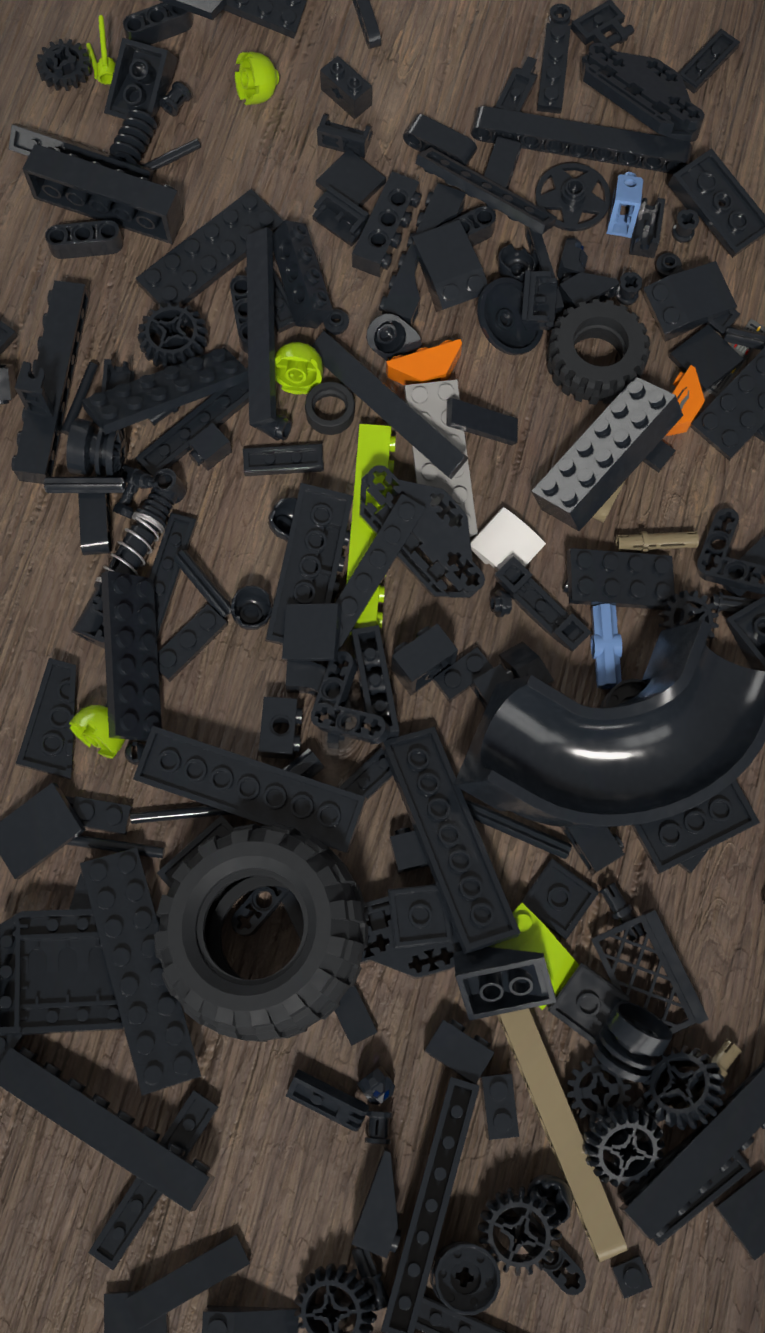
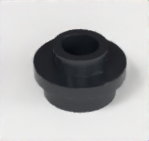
[656,253,682,278]
[323,309,349,335]
[490,590,512,617]

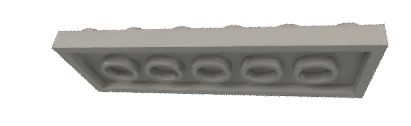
[404,380,478,537]

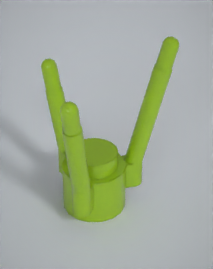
[86,15,116,85]

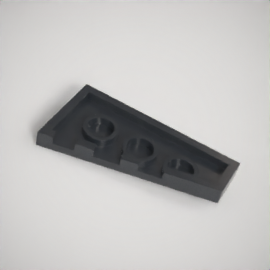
[16,658,77,780]

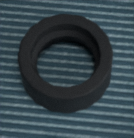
[305,381,355,435]

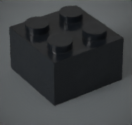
[391,624,458,696]

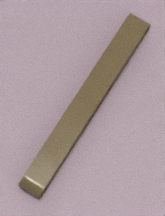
[497,1008,628,1263]

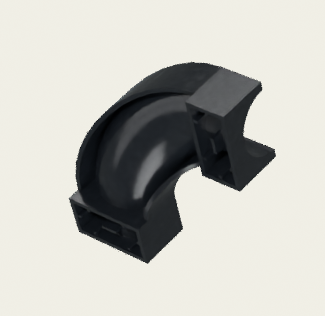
[454,620,765,828]

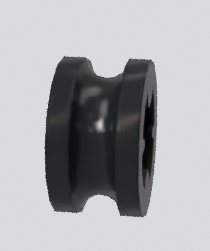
[549,4,571,25]

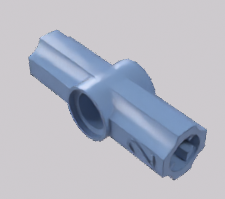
[591,604,622,689]

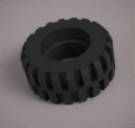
[546,299,650,405]

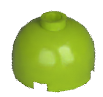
[235,52,279,105]
[275,342,323,394]
[69,705,125,759]

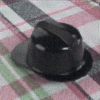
[366,313,422,361]

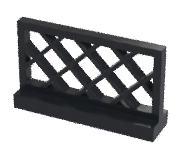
[591,908,709,1034]

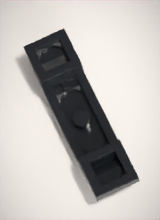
[494,556,592,652]

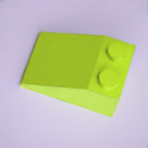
[488,903,579,1010]

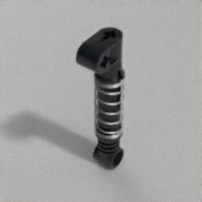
[72,468,186,649]

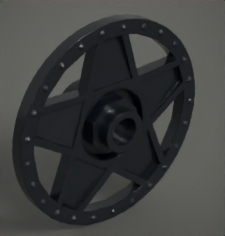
[535,163,611,231]

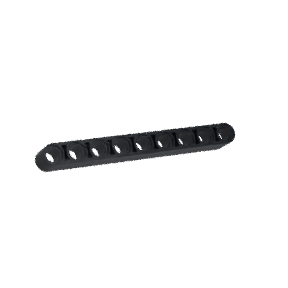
[471,106,692,174]

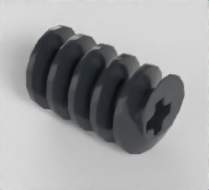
[109,110,157,164]

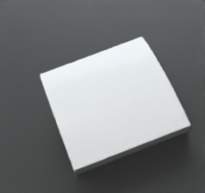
[470,507,546,571]

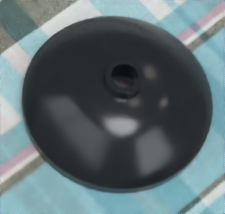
[477,278,543,355]

